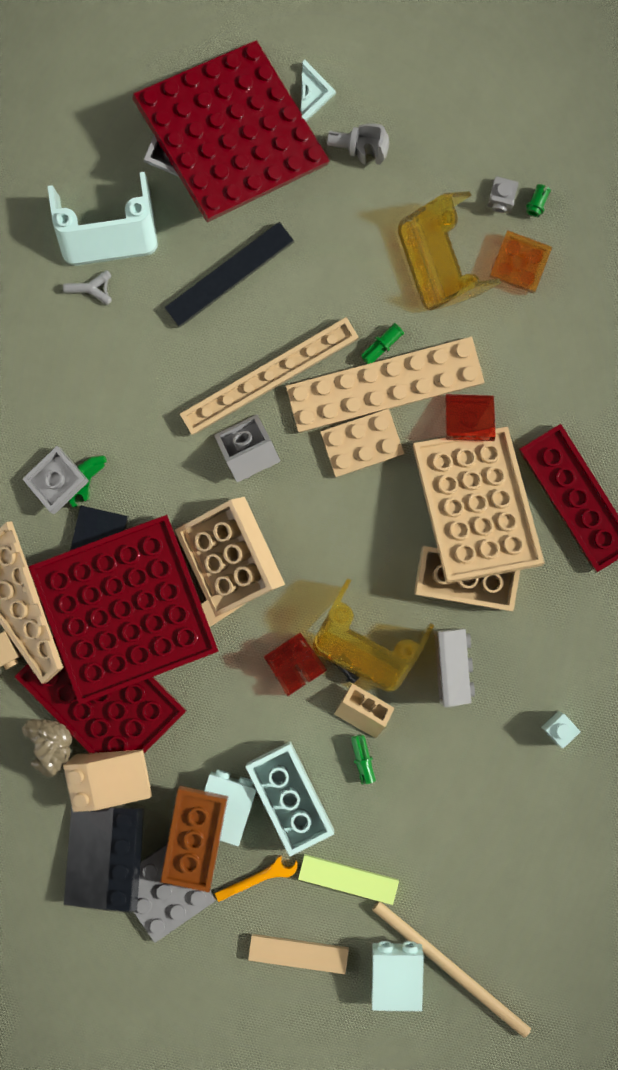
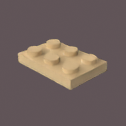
[320,409,404,478]

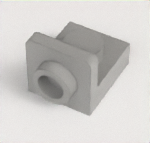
[487,176,519,213]

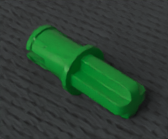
[361,323,404,364]
[351,734,376,785]

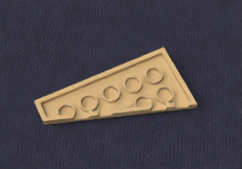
[0,521,63,684]

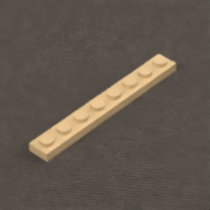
[180,317,359,436]

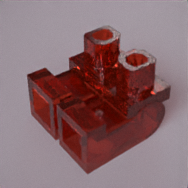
[263,632,327,696]

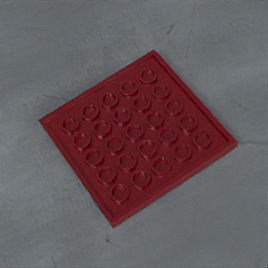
[132,40,330,223]
[28,515,219,705]

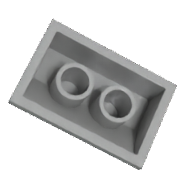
[434,628,475,707]

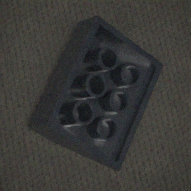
[64,807,144,912]

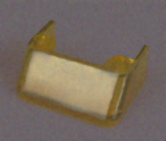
[398,191,501,311]
[313,578,435,692]

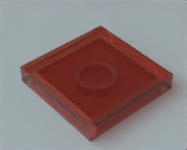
[445,394,496,441]

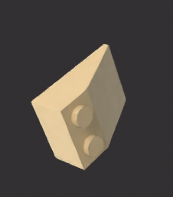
[63,750,152,812]

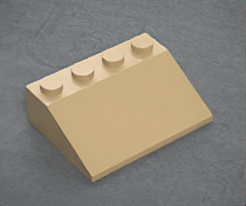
[175,497,285,617]

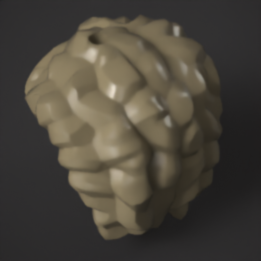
[22,719,72,777]

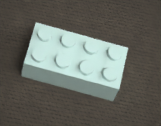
[245,741,334,856]

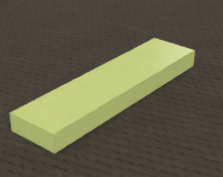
[298,854,399,905]

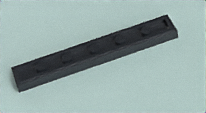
[164,221,294,328]

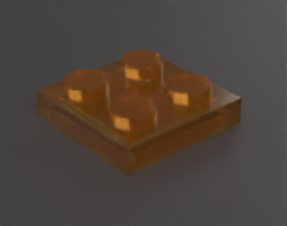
[489,230,552,294]

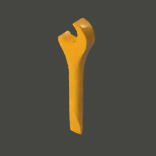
[214,855,297,902]

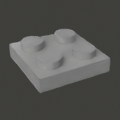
[23,446,89,514]

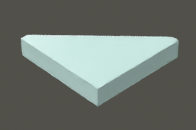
[301,60,335,121]

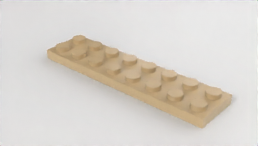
[286,337,485,433]

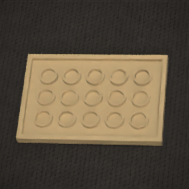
[413,427,544,584]

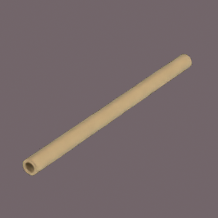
[372,901,531,1038]

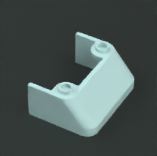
[48,172,158,266]

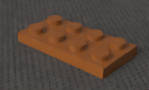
[161,786,228,893]

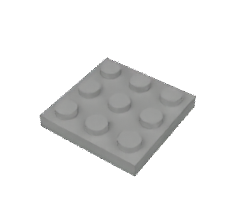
[133,843,216,943]

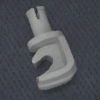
[327,124,390,165]

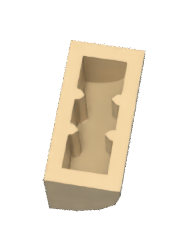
[334,683,395,738]

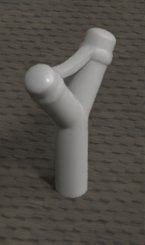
[63,270,112,305]

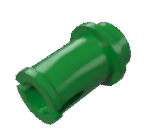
[526,184,551,217]

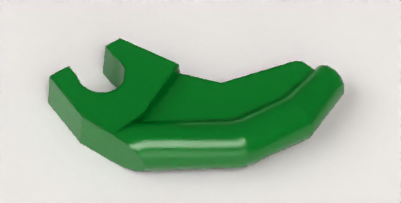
[69,455,107,508]

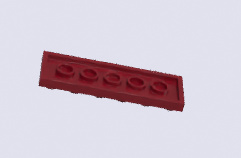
[519,423,618,573]

